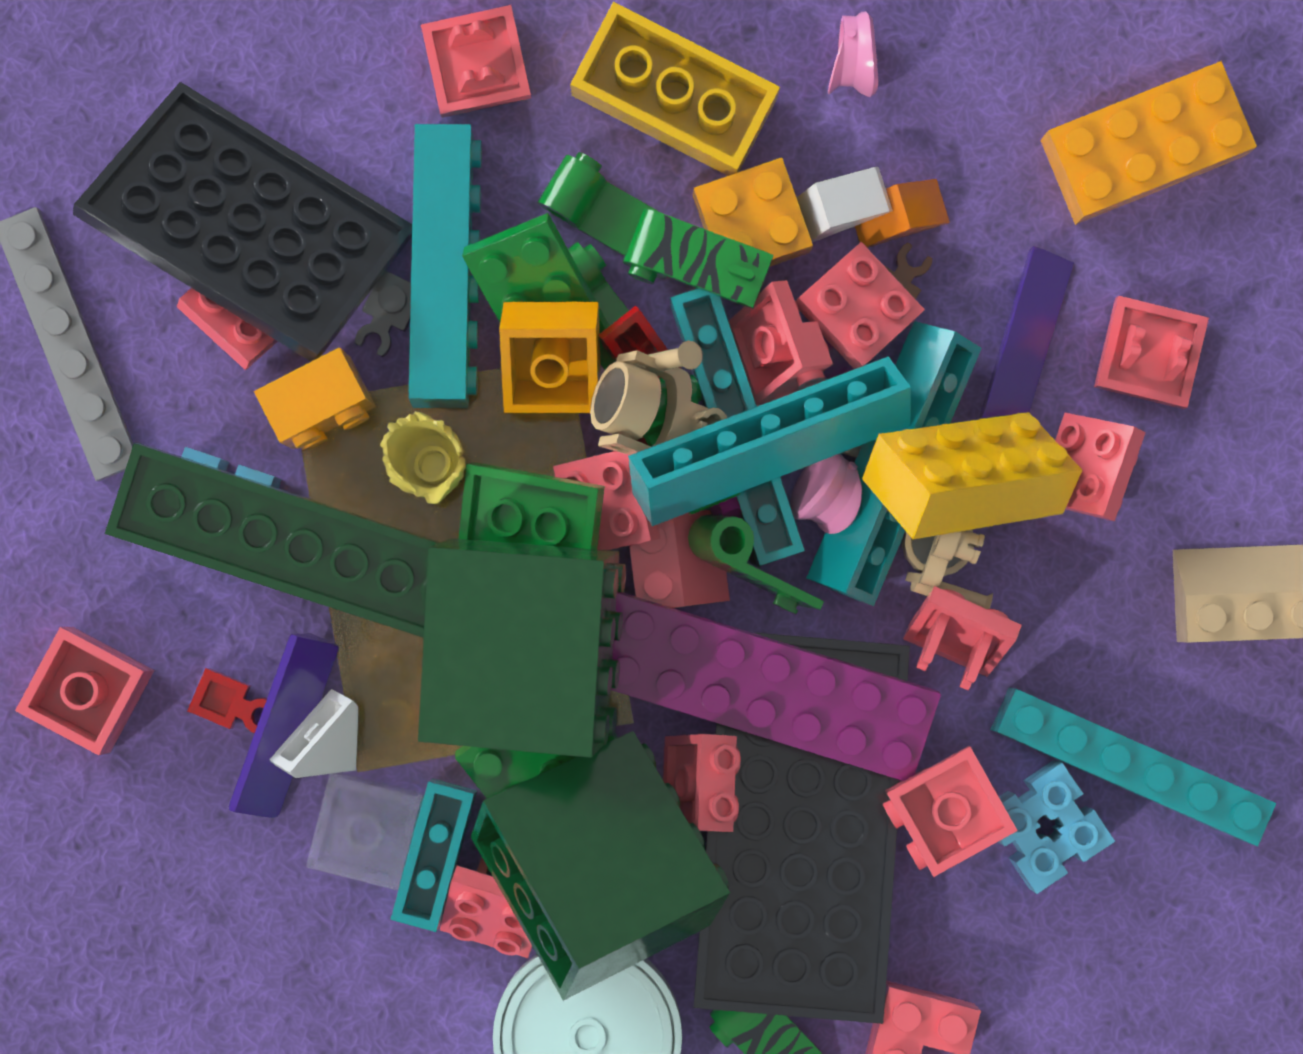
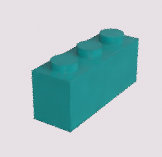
[390,778,477,932]

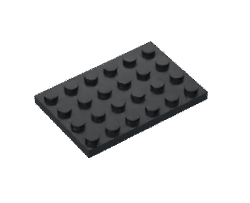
[73,82,412,362]

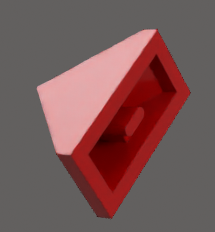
[599,306,681,378]

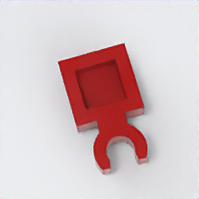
[187,668,267,733]

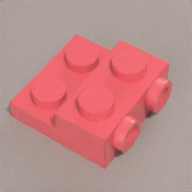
[728,280,833,407]
[663,734,741,832]
[883,746,1018,877]

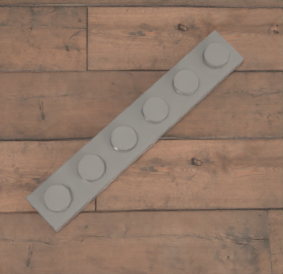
[0,207,133,482]

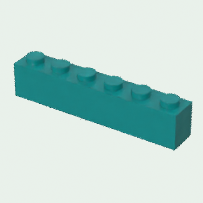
[409,124,482,408]
[670,288,805,567]
[806,321,982,606]
[628,356,911,526]
[990,688,1276,847]

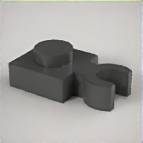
[355,271,411,357]

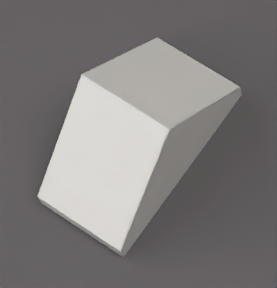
[797,167,893,242]
[269,689,358,778]

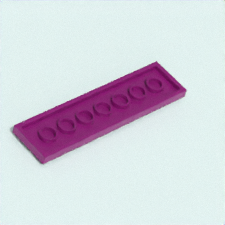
[611,593,941,781]

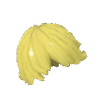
[380,411,466,504]

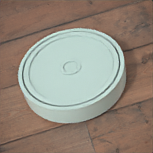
[493,954,682,1054]

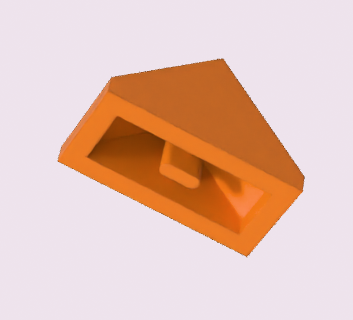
[854,179,950,248]

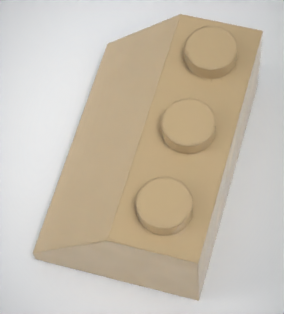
[1172,545,1303,643]

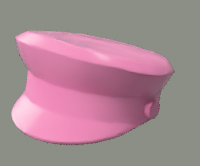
[828,11,879,97]
[790,453,862,534]

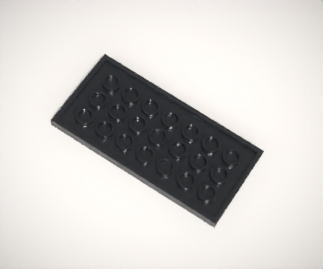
[693,632,910,1024]

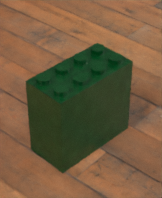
[418,538,626,758]
[471,731,730,1001]

